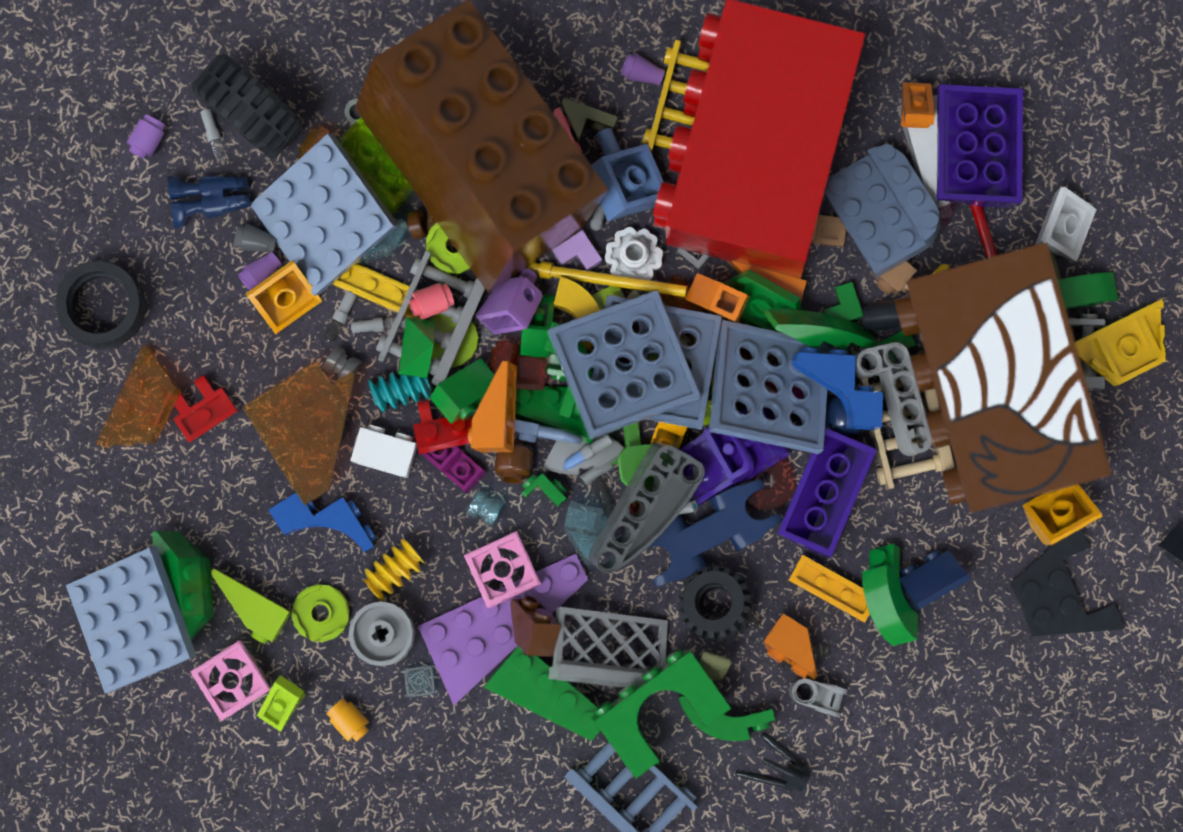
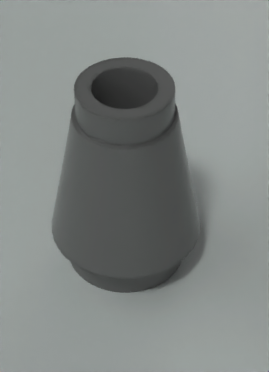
[233,223,276,253]

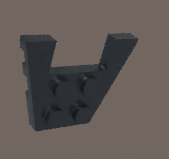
[1010,528,1125,636]

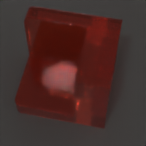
[516,356,547,390]

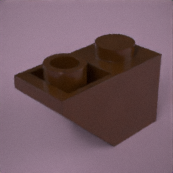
[510,596,561,656]

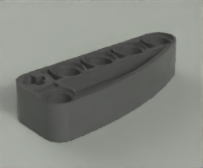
[589,441,704,574]

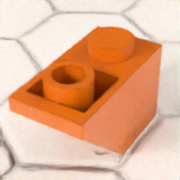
[685,273,750,323]
[764,614,818,680]

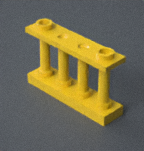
[642,40,709,154]

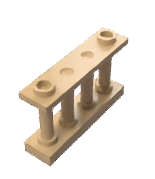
[855,378,955,490]

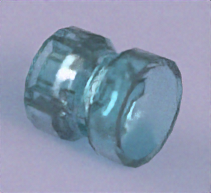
[466,489,505,527]

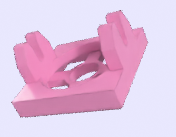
[464,531,541,609]
[190,640,271,721]

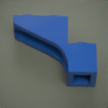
[792,348,883,430]

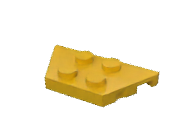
[1075,299,1166,386]

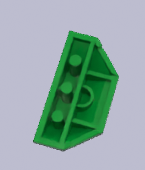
[152,531,214,641]

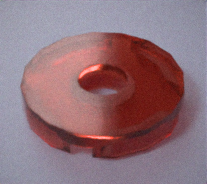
[738,459,795,510]

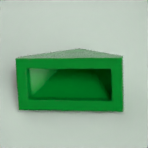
[398,317,435,379]

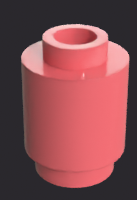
[409,283,454,320]

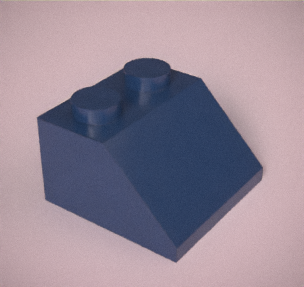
[900,549,970,610]

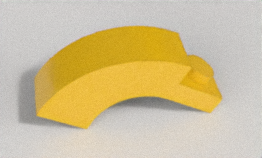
[554,277,600,353]

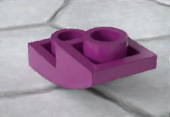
[422,446,486,494]

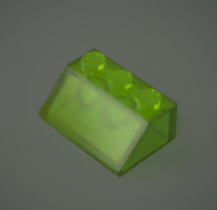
[338,117,414,216]

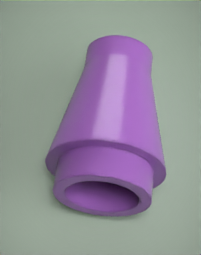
[621,53,665,86]
[238,252,282,290]

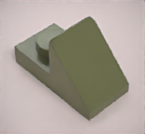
[562,98,618,143]

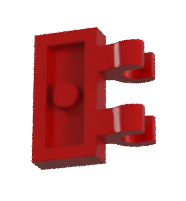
[169,375,238,443]
[413,400,472,455]

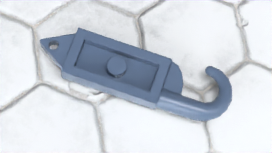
[473,414,582,444]

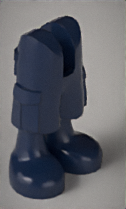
[167,175,251,229]

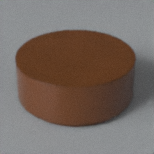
[407,210,429,240]

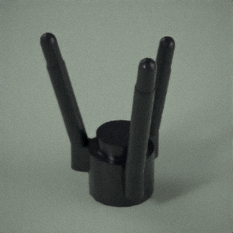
[735,733,811,792]

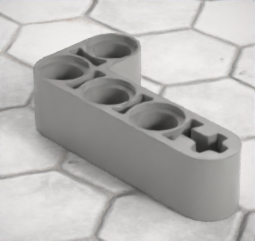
[853,342,932,456]

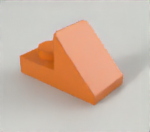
[901,82,935,128]

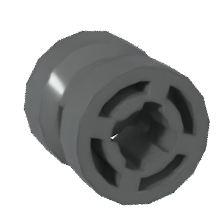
[322,345,362,385]

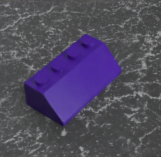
[778,428,877,559]

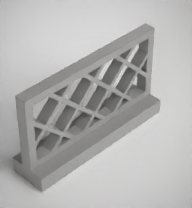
[549,607,668,688]

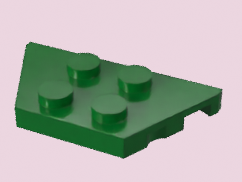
[722,269,801,333]

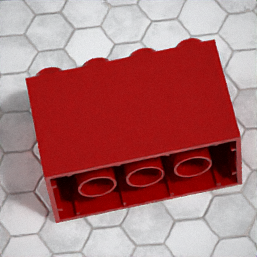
[653,0,865,279]

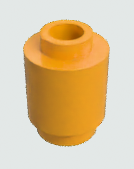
[327,698,369,742]

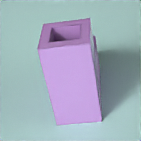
[552,230,602,271]

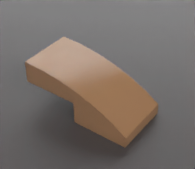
[810,213,847,248]

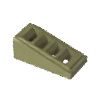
[698,651,731,681]

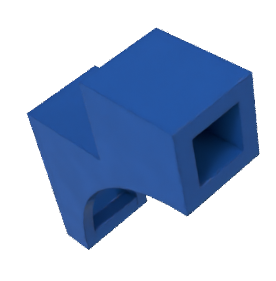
[268,492,377,553]

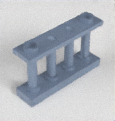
[564,742,697,832]

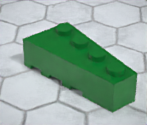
[483,646,600,741]

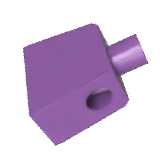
[475,269,543,335]

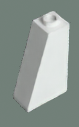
[898,95,951,210]

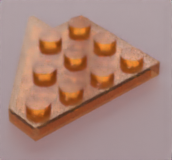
[242,360,355,506]

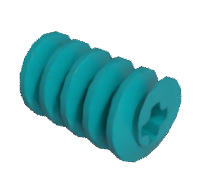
[368,372,432,412]

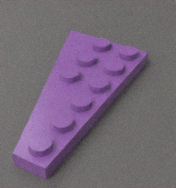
[418,554,588,705]

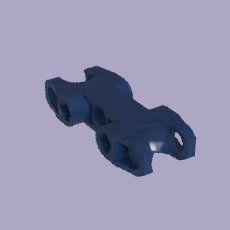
[644,479,783,587]

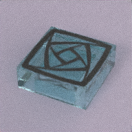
[403,665,436,698]

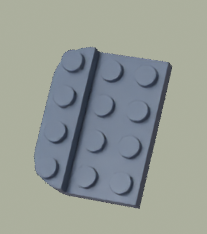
[823,144,941,278]

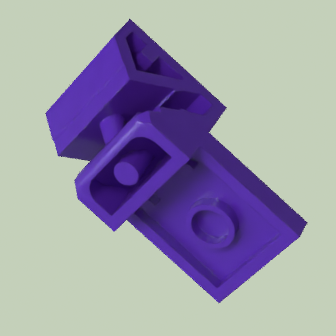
[679,408,793,507]

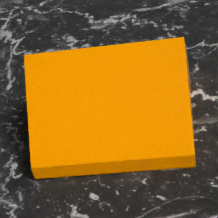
[246,260,322,334]

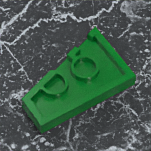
[515,385,593,444]

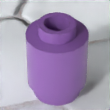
[126,114,166,159]

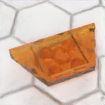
[95,345,181,449]

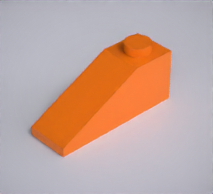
[468,361,517,453]

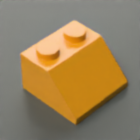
[1023,484,1103,545]

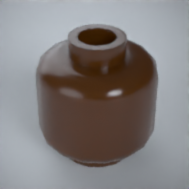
[494,439,533,484]

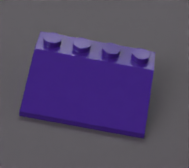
[937,84,1023,208]

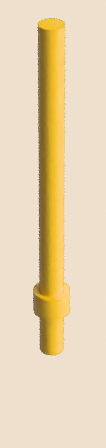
[521,261,688,298]

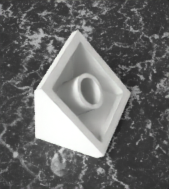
[1035,187,1096,262]

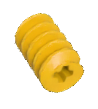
[362,539,425,602]

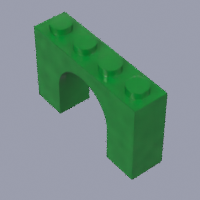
[592,649,731,779]

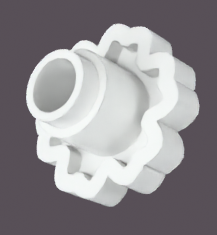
[605,227,663,280]

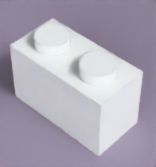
[350,425,417,478]

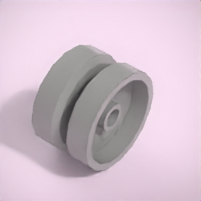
[349,602,415,666]

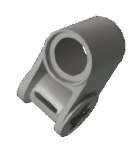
[789,678,848,718]

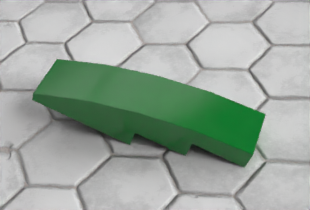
[764,309,878,350]

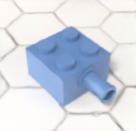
[591,128,664,222]

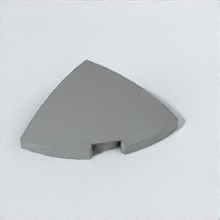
[544,434,624,475]

